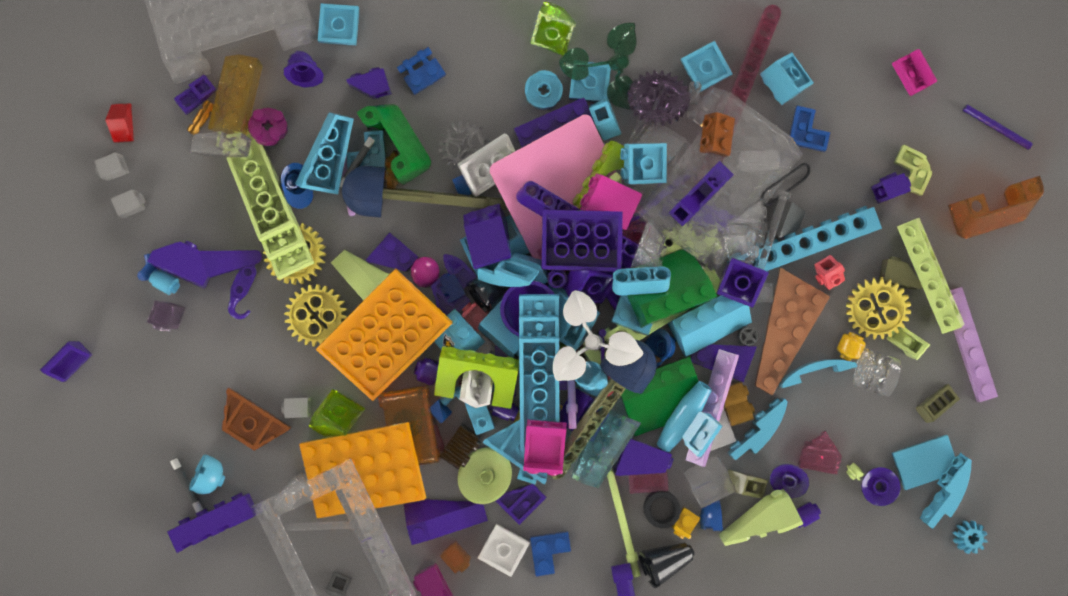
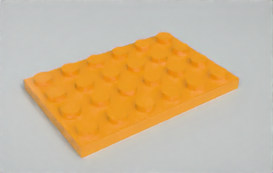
[316,268,453,401]
[299,422,426,518]

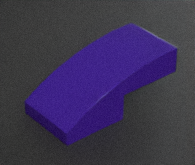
[174,75,216,115]

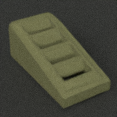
[915,384,960,423]

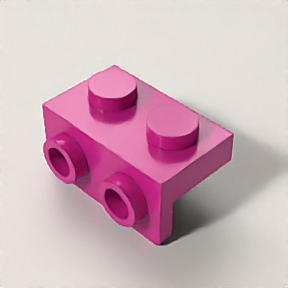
[892,49,937,96]

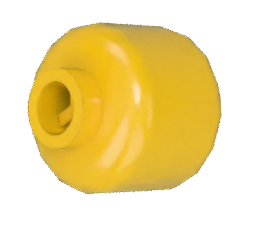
[837,332,866,361]

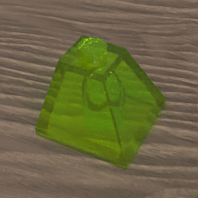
[530,1,576,57]
[308,389,365,437]

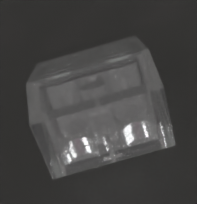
[723,199,770,265]

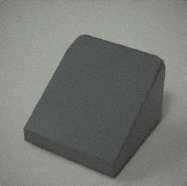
[326,572,352,596]

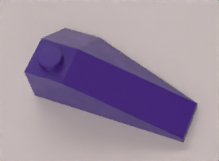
[404,499,488,545]

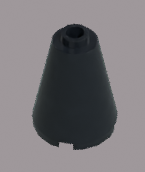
[466,277,510,314]
[638,542,695,589]

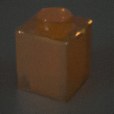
[440,540,471,574]

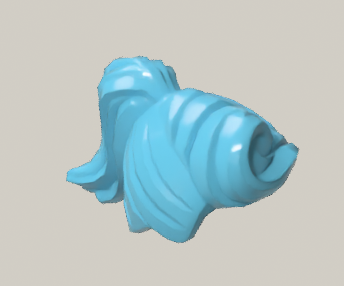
[575,361,608,391]

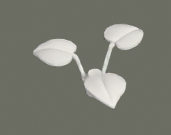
[553,290,643,381]

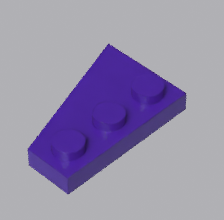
[690,344,757,382]

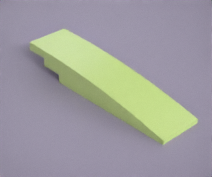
[221,131,314,280]

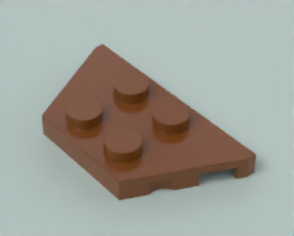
[222,388,291,451]

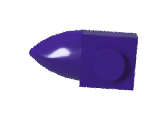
[443,254,477,290]

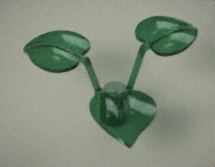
[559,23,637,110]

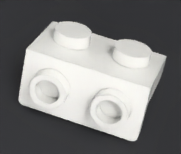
[459,370,493,408]

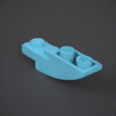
[727,398,788,460]
[920,453,972,529]

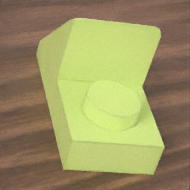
[887,327,930,360]

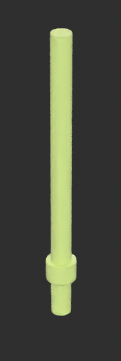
[604,462,641,577]

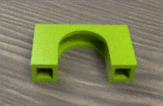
[573,141,624,209]
[434,346,519,409]

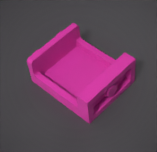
[580,174,642,230]
[523,419,567,476]

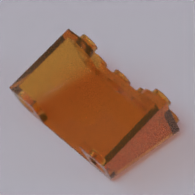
[948,176,1044,239]

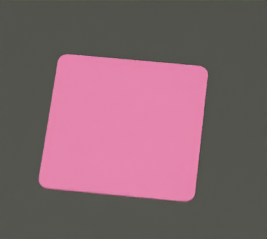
[490,115,616,260]

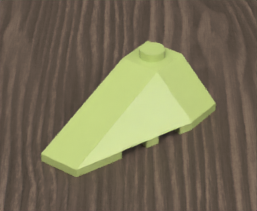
[719,489,803,546]

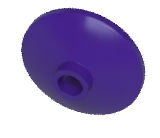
[770,464,809,498]
[861,467,900,506]

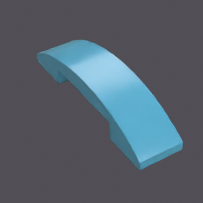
[779,359,857,388]

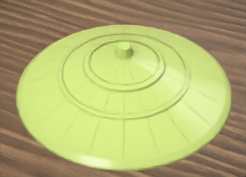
[458,447,512,504]

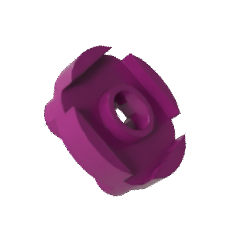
[248,108,288,146]

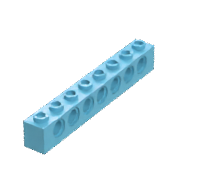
[727,206,882,271]

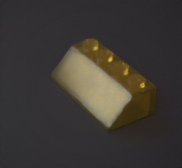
[208,54,263,138]

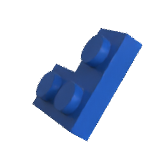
[787,106,830,152]
[530,531,571,576]

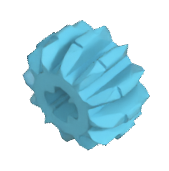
[953,520,988,554]

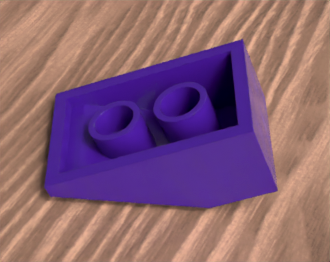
[463,204,511,269]

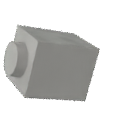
[94,152,129,181]
[111,190,146,218]
[281,397,312,418]

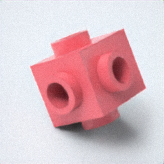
[814,255,845,290]

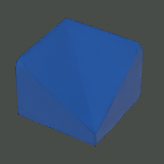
[428,399,452,423]

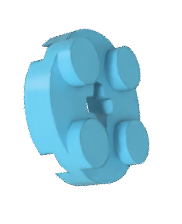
[525,70,563,110]

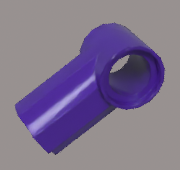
[611,563,635,596]

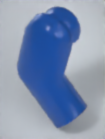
[137,253,157,281]

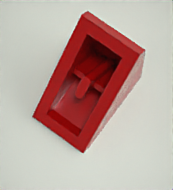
[105,103,134,143]

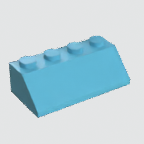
[667,295,752,357]

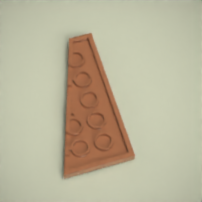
[754,267,830,395]

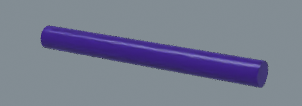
[963,104,1033,150]

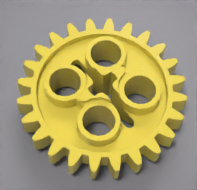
[263,223,327,285]
[846,277,911,339]
[284,284,348,347]

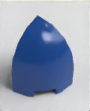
[700,497,723,531]

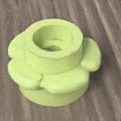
[846,462,864,481]

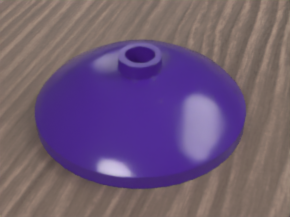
[500,280,555,337]

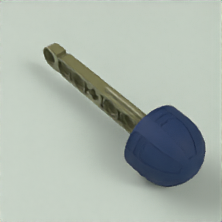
[342,166,507,218]
[552,340,657,479]

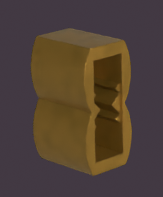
[724,382,755,426]

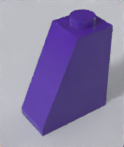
[614,437,673,476]

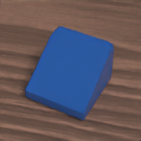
[452,175,472,195]

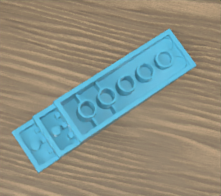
[519,294,559,452]

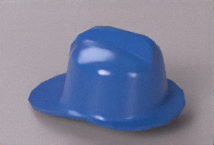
[280,163,313,209]
[644,329,676,368]

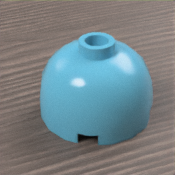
[189,454,225,494]

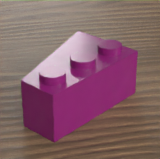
[413,563,453,596]

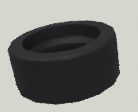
[643,490,681,528]

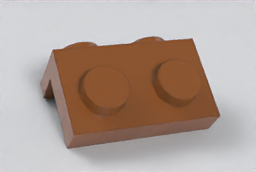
[700,112,735,157]

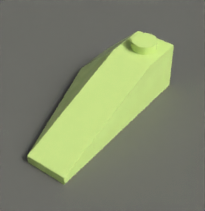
[331,250,389,300]

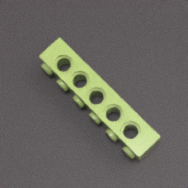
[897,218,964,334]

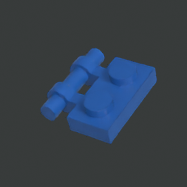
[397,47,446,95]

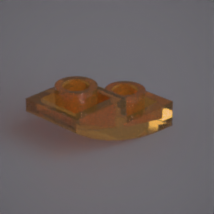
[384,150,398,190]

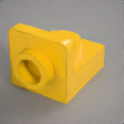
[672,506,700,539]

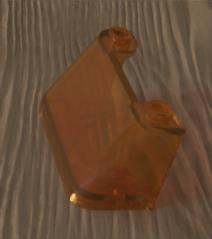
[378,384,441,465]

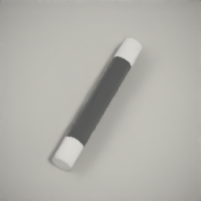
[340,137,375,188]
[170,458,203,513]

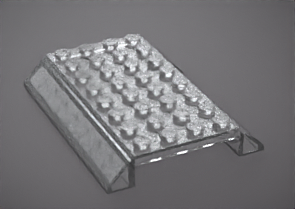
[145,0,318,84]
[633,86,803,274]

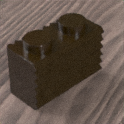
[439,423,481,469]

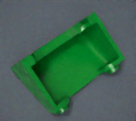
[356,104,431,185]

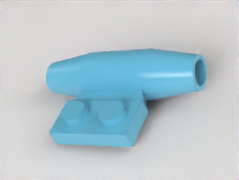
[657,381,723,457]

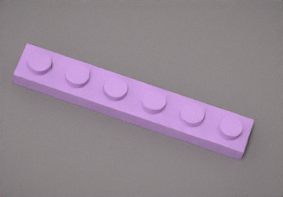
[950,287,998,402]
[686,349,739,467]

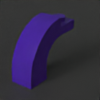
[669,161,734,227]

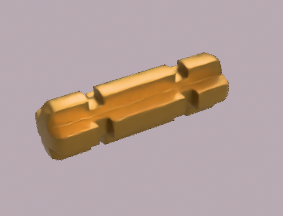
[187,100,215,136]

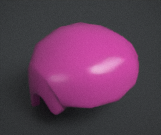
[411,256,440,288]

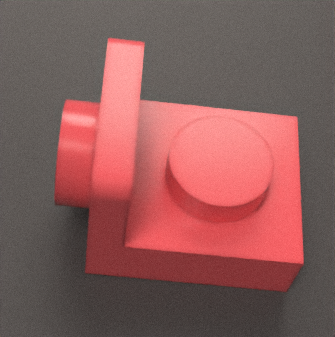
[461,302,487,332]

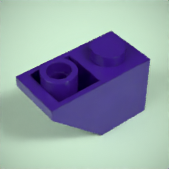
[346,67,392,99]

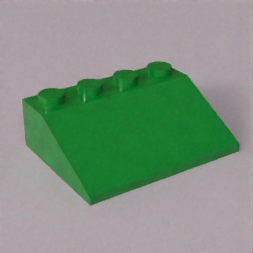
[627,247,717,328]
[620,357,698,437]

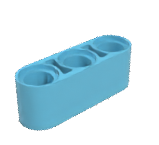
[612,266,671,295]

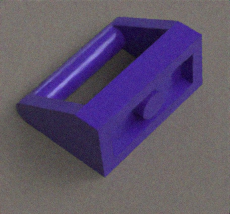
[40,341,92,382]

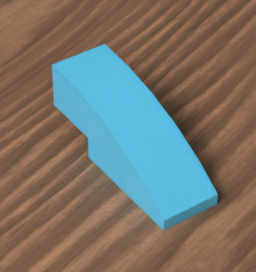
[478,259,539,287]

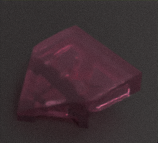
[798,430,842,475]

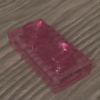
[628,471,669,494]

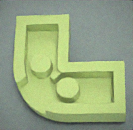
[894,145,932,196]

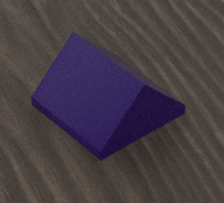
[716,257,769,308]

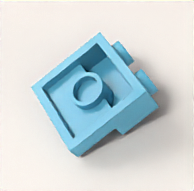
[620,143,667,184]

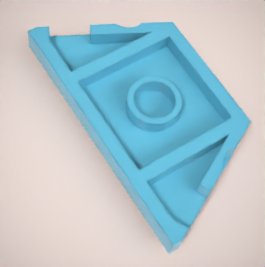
[483,420,547,485]

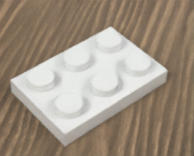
[457,133,515,197]

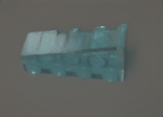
[571,406,641,488]

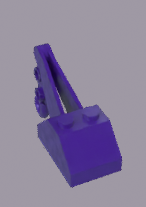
[147,241,262,319]

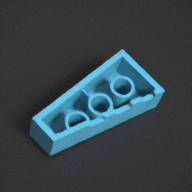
[295,112,354,195]

